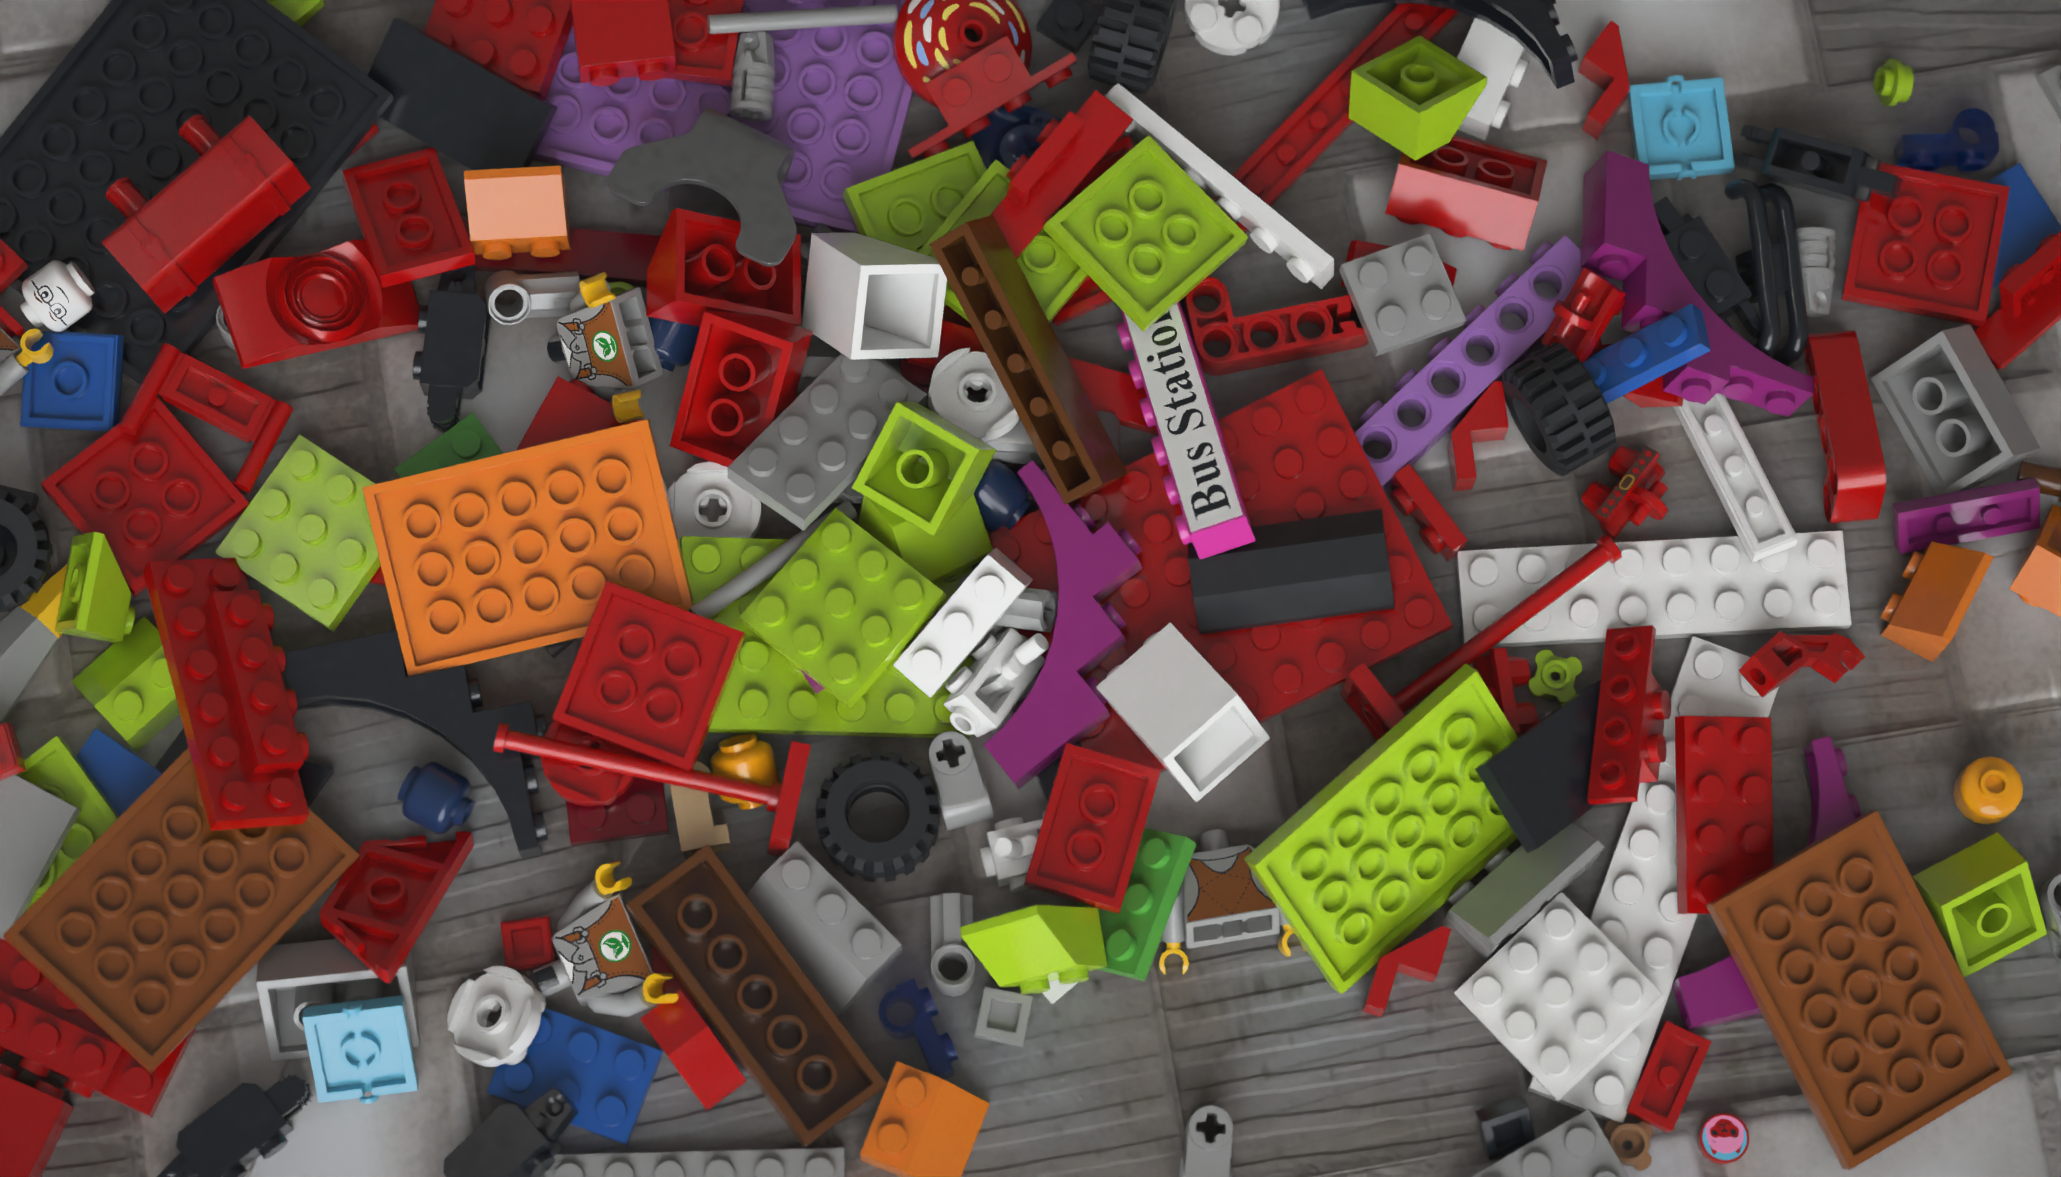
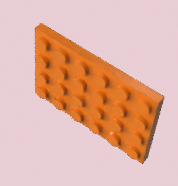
[362,419,693,676]

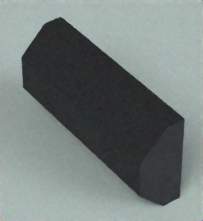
[1188,509,1395,635]

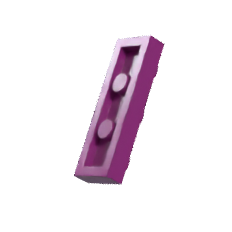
[1892,478,2040,554]

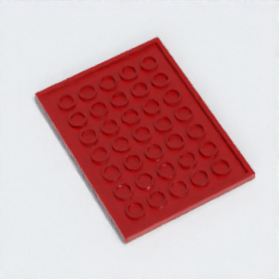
[988,369,1453,773]

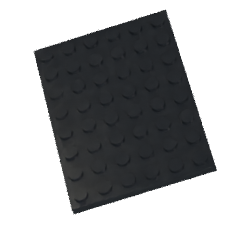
[0,0,394,385]

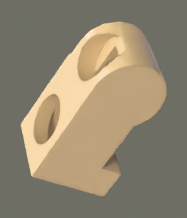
[670,761,732,859]

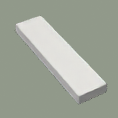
[1673,393,1798,562]

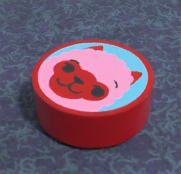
[1697,1113,1749,1165]

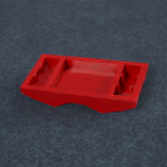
[212,239,420,369]

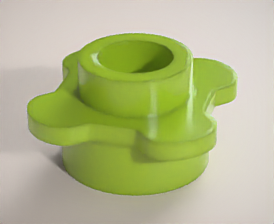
[1528,650,1582,703]

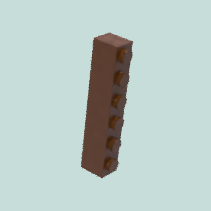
[929,215,1128,504]

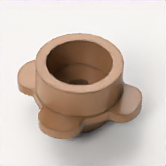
[1603,1120,1653,1171]

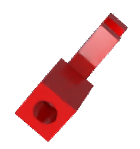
[1738,631,1865,698]

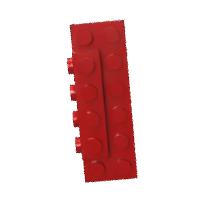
[143,558,310,831]
[0,938,196,1118]

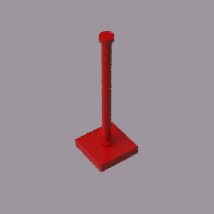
[1340,534,1622,742]
[493,722,811,857]

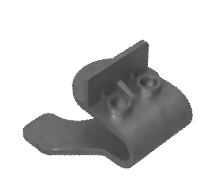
[608,107,797,267]

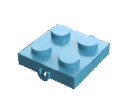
[1627,75,1735,180]
[302,995,419,1104]

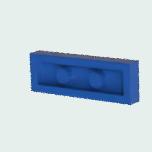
[1582,303,1711,404]

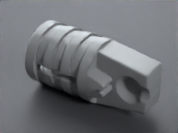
[730,31,776,121]
[1797,227,1836,317]

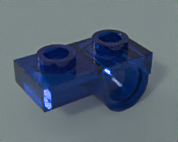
[1894,108,1999,172]
[878,978,959,1079]

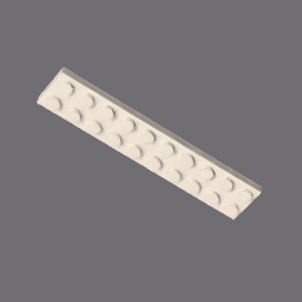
[1528,636,1779,1124]

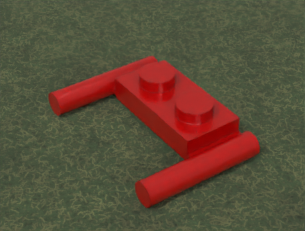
[119,343,294,493]

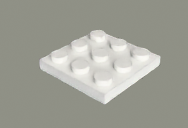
[1454,892,1666,1101]

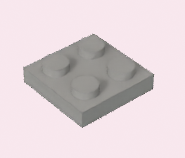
[1339,233,1466,357]

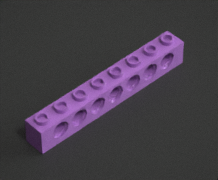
[1355,235,1605,492]

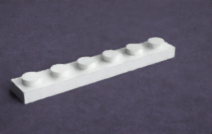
[1105,83,1334,289]

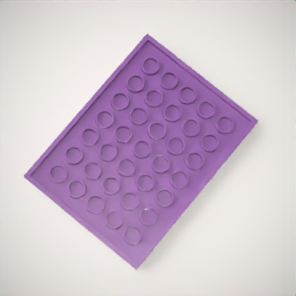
[533,0,914,234]

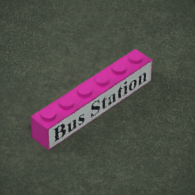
[1116,301,1256,560]

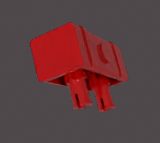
[101,114,311,314]

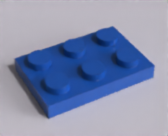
[487,1008,663,1146]

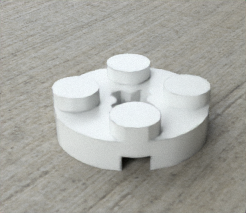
[1184,0,1279,55]
[927,348,1020,443]
[667,461,762,543]
[447,966,546,1067]

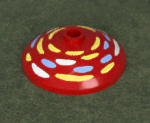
[893,0,1032,108]

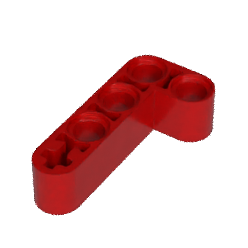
[1184,277,1369,376]
[1804,330,1886,523]

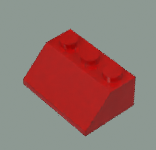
[1385,135,1548,251]
[646,208,801,327]
[669,309,813,467]

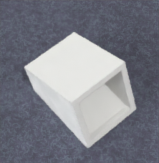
[802,233,947,360]
[1096,623,1270,803]

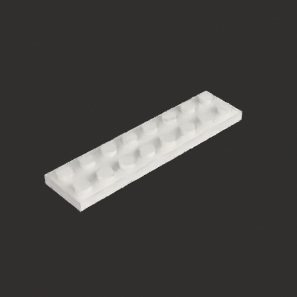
[1455,531,1852,648]

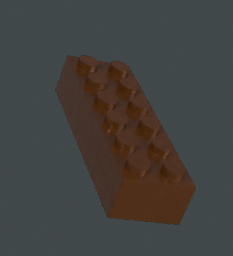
[626,844,887,1148]

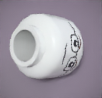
[20,260,95,332]

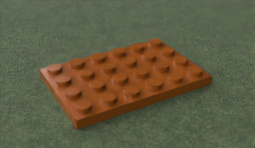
[3,747,360,1073]
[1706,810,2013,1170]

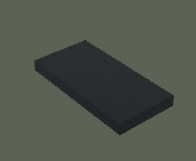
[367,18,558,170]
[1475,679,1601,853]

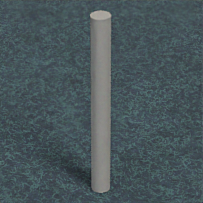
[707,4,898,34]
[689,500,857,619]

